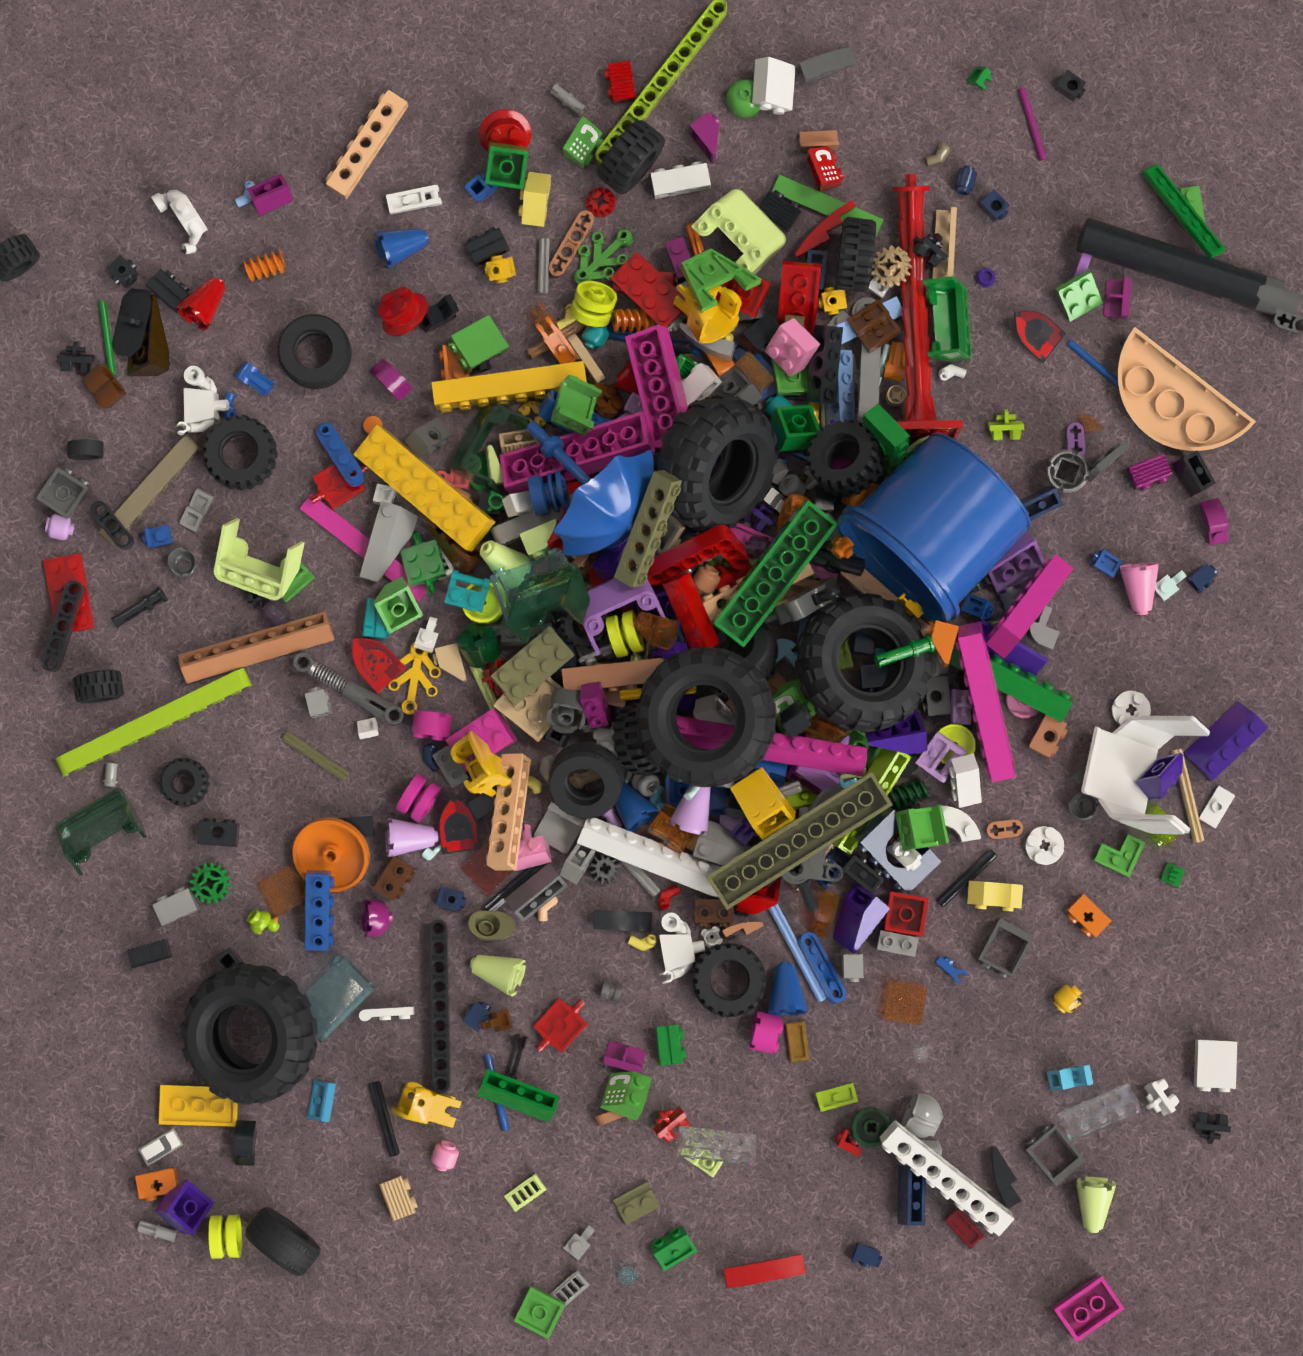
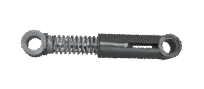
[293,653,405,726]

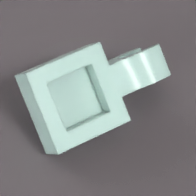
[1155,571,1186,601]

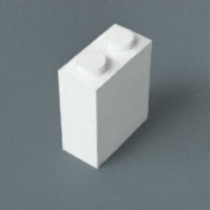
[752,57,795,115]
[1194,1039,1237,1092]

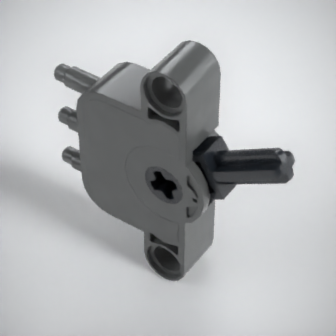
[764,577,842,625]
[780,817,843,912]

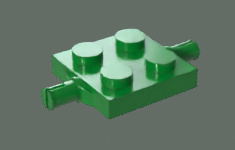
[400,533,447,595]

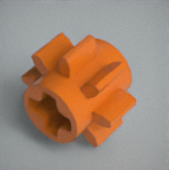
[830,536,854,559]

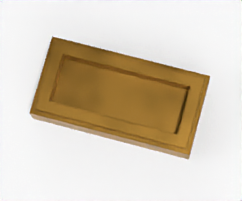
[785,1021,810,1062]

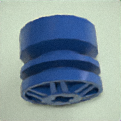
[528,470,570,517]

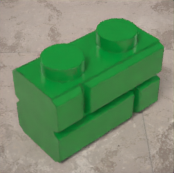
[655,1024,686,1066]

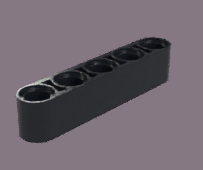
[41,580,85,672]

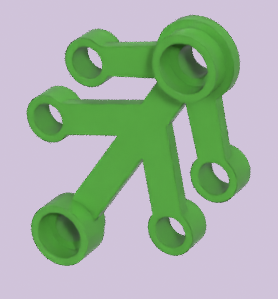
[574,230,633,285]

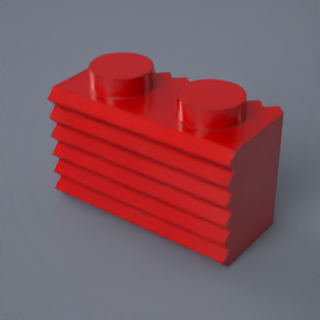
[605,60,636,104]

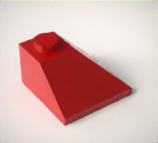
[736,876,781,915]

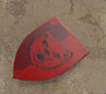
[352,638,406,694]

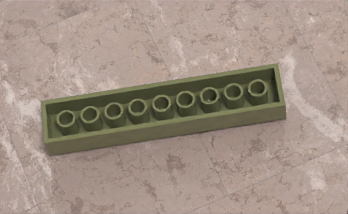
[706,772,893,910]

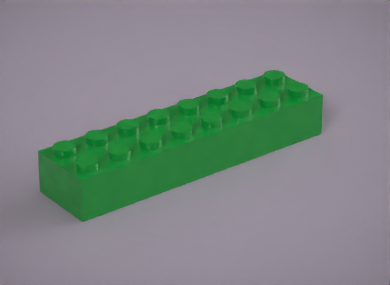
[709,500,838,647]

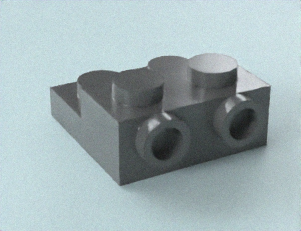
[36,467,91,519]

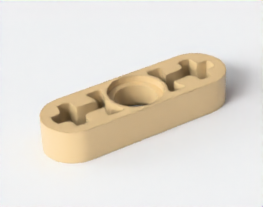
[566,333,605,384]

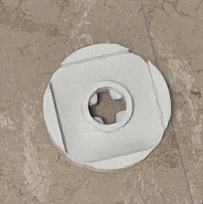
[1111,691,1151,726]
[1025,826,1064,865]

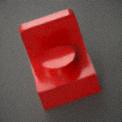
[835,1128,862,1157]

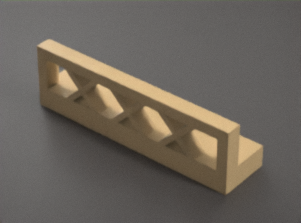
[932,207,957,279]

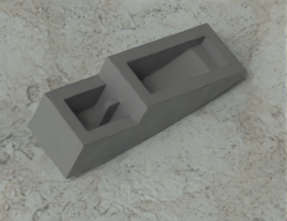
[798,47,857,84]

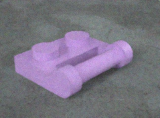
[916,731,967,783]

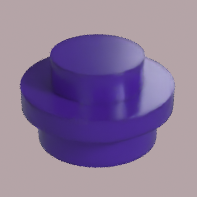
[976,268,996,287]

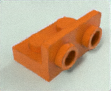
[439,345,469,381]

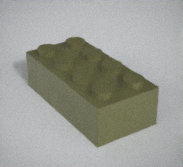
[489,626,575,707]

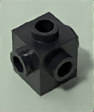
[106,255,139,288]

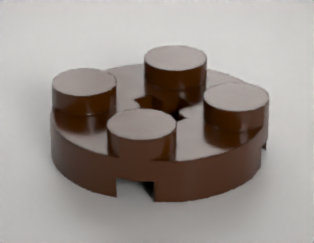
[592,384,623,418]

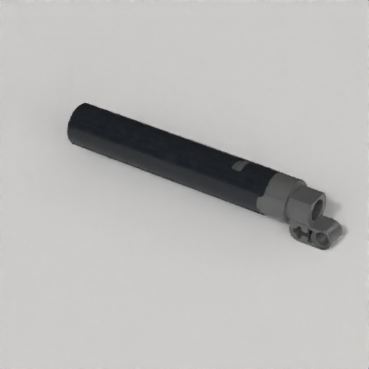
[1076,217,1303,334]

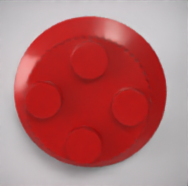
[479,109,532,152]
[378,286,428,336]

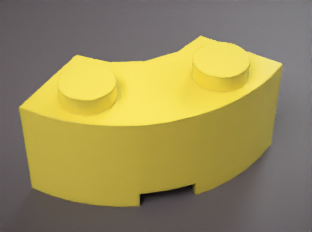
[967,881,1023,912]

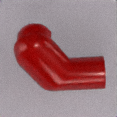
[658,885,681,910]

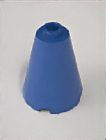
[374,228,429,269]
[615,780,659,833]
[769,962,807,1017]

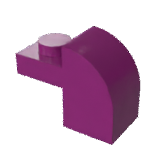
[370,359,413,402]
[1200,498,1229,546]

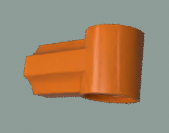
[883,342,905,382]

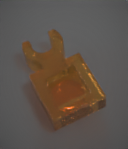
[531,302,559,337]

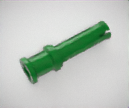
[874,635,935,667]

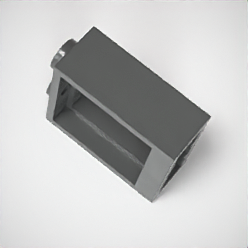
[977,918,1034,979]
[1024,1124,1086,1186]

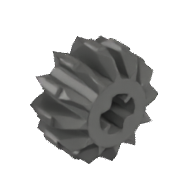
[589,853,622,885]

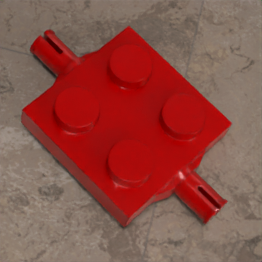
[309,463,368,510]
[533,998,588,1053]

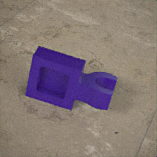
[650,640,688,659]

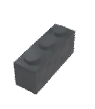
[504,863,568,922]

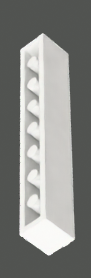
[577,817,721,899]

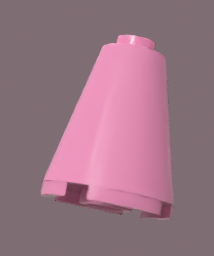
[1120,562,1159,615]

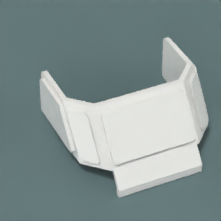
[1081,716,1210,834]

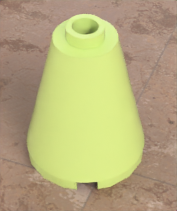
[480,541,531,588]
[470,955,526,996]
[1076,1177,1116,1233]

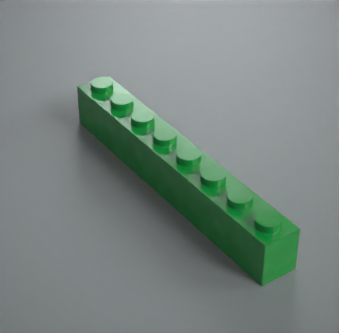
[929,642,1073,723]

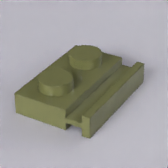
[613,1181,661,1225]

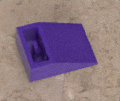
[833,883,890,954]

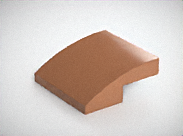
[722,922,764,937]

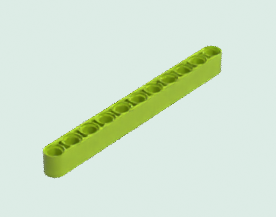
[596,0,727,165]
[55,668,252,777]

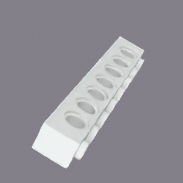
[880,1120,1014,1236]

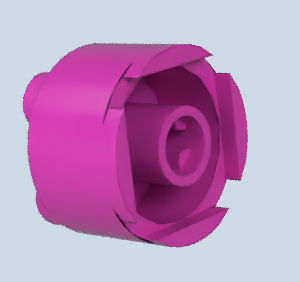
[411,710,452,741]
[748,1011,784,1054]

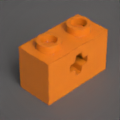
[1066,894,1112,938]
[135,1167,179,1202]

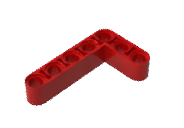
[647,525,750,585]

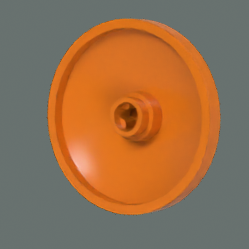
[293,817,370,892]

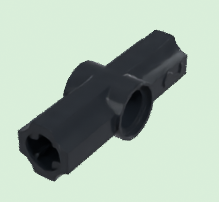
[809,548,866,576]

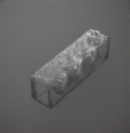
[1057,1083,1141,1141]
[676,1126,757,1165]

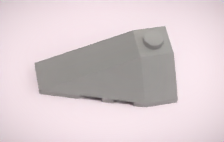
[359,501,418,583]
[692,821,752,866]

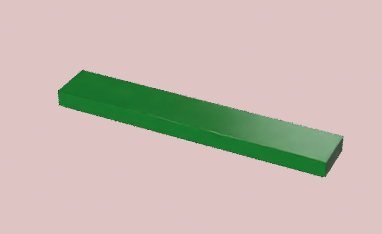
[1142,164,1226,260]

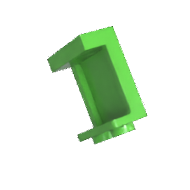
[448,315,509,373]
[551,375,602,436]
[895,805,949,851]

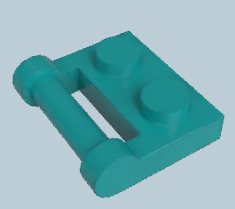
[444,570,491,613]

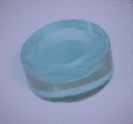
[619,1265,638,1286]

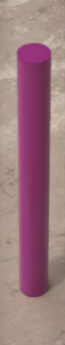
[1018,87,1047,161]

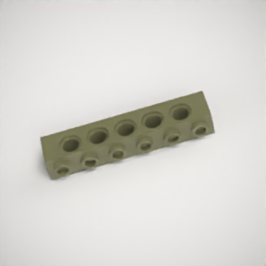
[614,470,681,588]

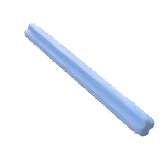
[769,904,826,1002]

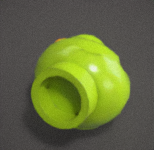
[247,909,280,934]

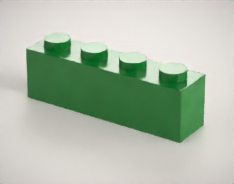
[476,1069,560,1123]

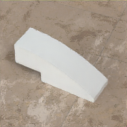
[502,491,534,517]

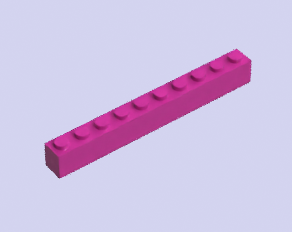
[676,716,867,777]

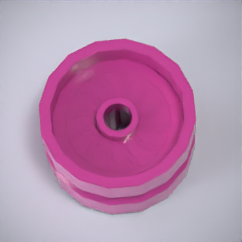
[396,774,441,823]

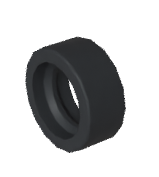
[67,439,104,460]

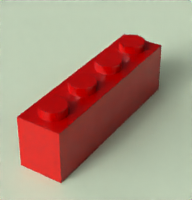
[663,572,720,648]

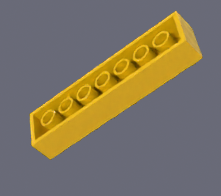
[432,361,587,413]
[353,425,495,552]

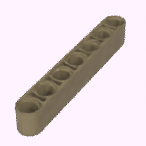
[99,435,201,546]

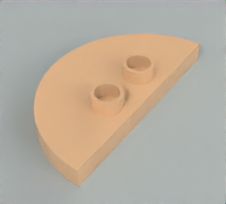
[1118,327,1256,451]

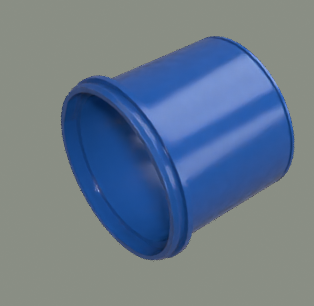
[837,432,1031,623]

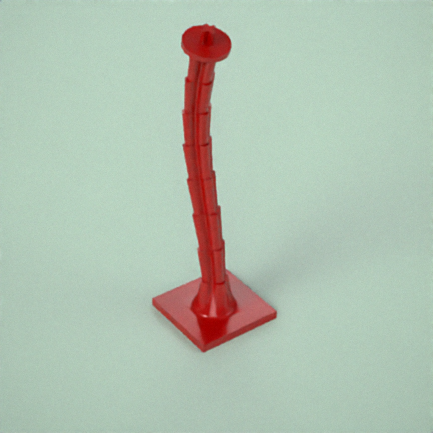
[892,174,963,442]

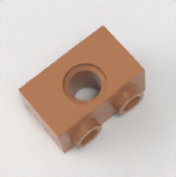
[1027,714,1068,759]

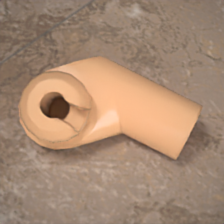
[538,896,558,921]

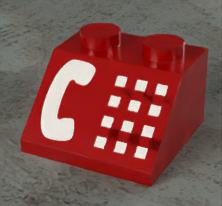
[806,147,844,193]

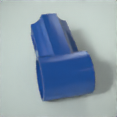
[234,361,275,397]

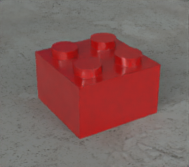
[883,892,929,937]

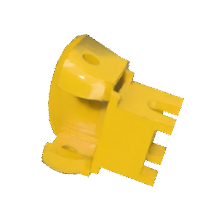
[673,284,742,344]
[451,731,512,797]
[390,1081,461,1128]

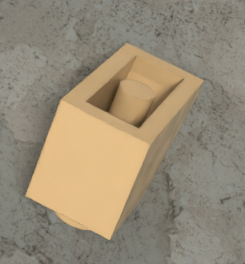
[433,643,467,682]

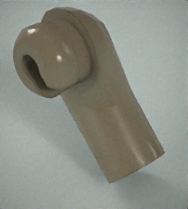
[925,142,950,166]

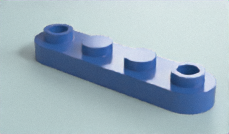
[316,423,364,487]
[798,932,846,1004]

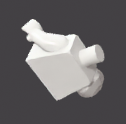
[151,190,208,255]
[176,366,229,435]
[659,913,705,984]

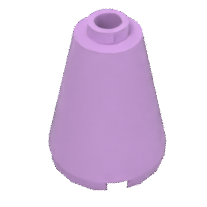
[670,785,711,834]
[385,818,438,857]

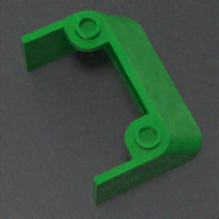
[923,276,971,361]

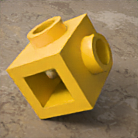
[485,255,516,283]
[818,287,847,315]

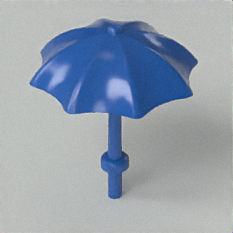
[526,421,656,556]

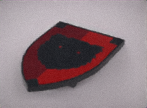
[1014,310,1066,363]
[439,796,480,854]

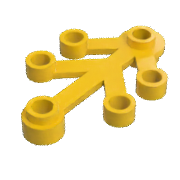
[388,642,441,715]

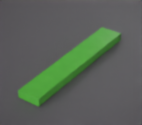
[772,174,884,236]

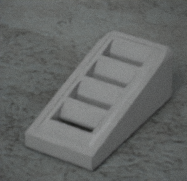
[550,1269,590,1306]

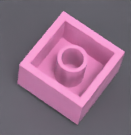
[764,318,820,377]

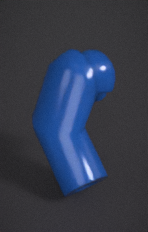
[222,391,237,419]

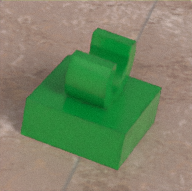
[966,66,992,90]
[1160,862,1185,888]

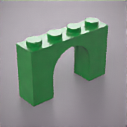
[859,404,910,477]

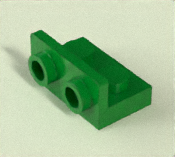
[650,1225,697,1271]

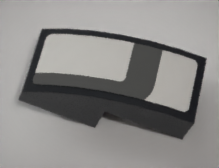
[762,484,788,516]

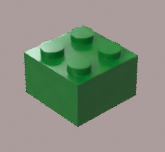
[484,142,528,189]
[770,405,821,451]

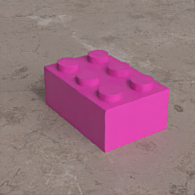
[445,708,518,772]
[1052,1274,1125,1342]

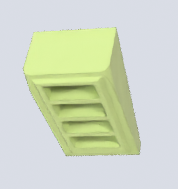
[485,445,504,486]
[504,1173,547,1212]

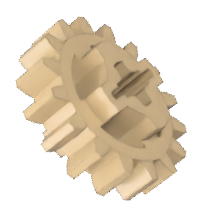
[871,246,912,288]

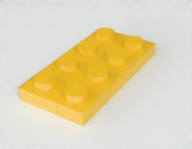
[159,1085,238,1127]

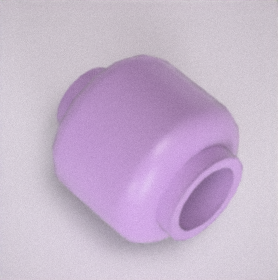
[45,514,74,540]

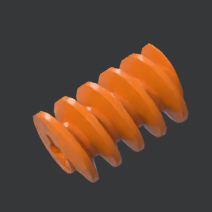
[243,249,285,282]
[612,309,654,333]

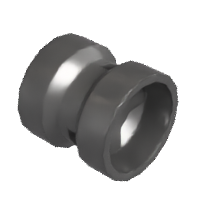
[600,980,623,1004]

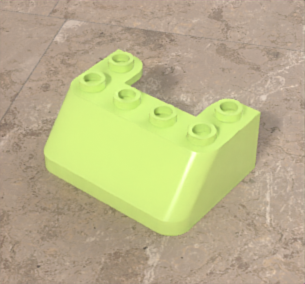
[691,189,786,275]

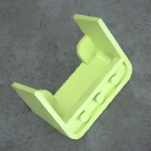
[214,518,305,600]

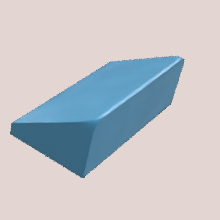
[307,1080,336,1122]

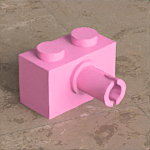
[514,824,552,871]

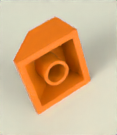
[927,620,959,668]

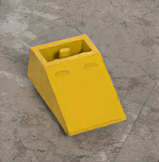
[730,767,796,840]

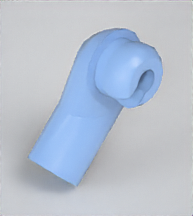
[235,181,256,207]

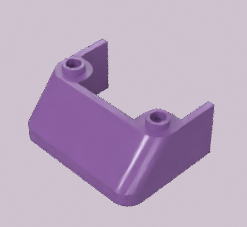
[574,578,668,655]

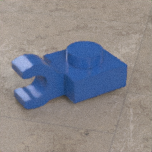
[934,956,968,984]

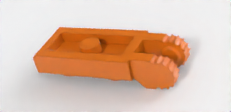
[535,316,579,364]

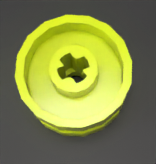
[570,281,617,327]
[463,583,505,625]
[606,610,645,658]
[939,724,975,765]
[209,1214,242,1259]

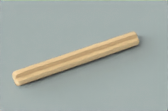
[1172,749,1204,843]

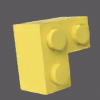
[519,172,551,227]

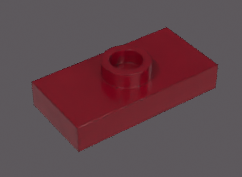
[944,1207,985,1249]

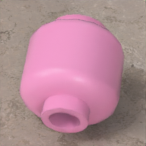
[431,1141,459,1171]

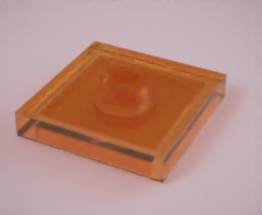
[883,980,927,1025]

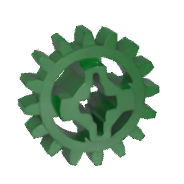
[190,862,233,904]

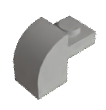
[1028,606,1060,651]

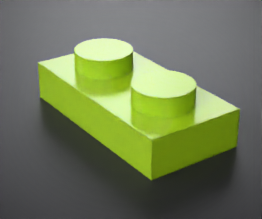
[815,1082,858,1112]

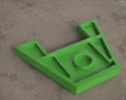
[680,248,761,313]

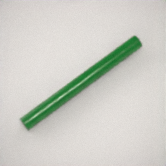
[98,301,116,376]

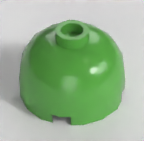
[726,80,761,118]

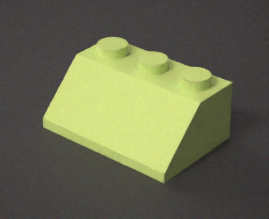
[520,519,557,562]

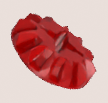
[586,187,616,217]

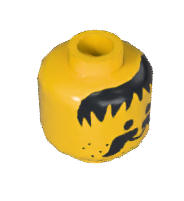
[1053,985,1082,1013]

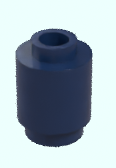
[954,166,977,195]

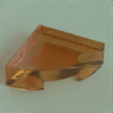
[1080,414,1103,434]

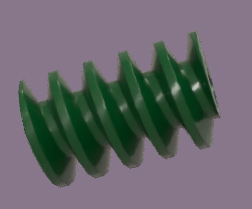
[888,778,930,810]

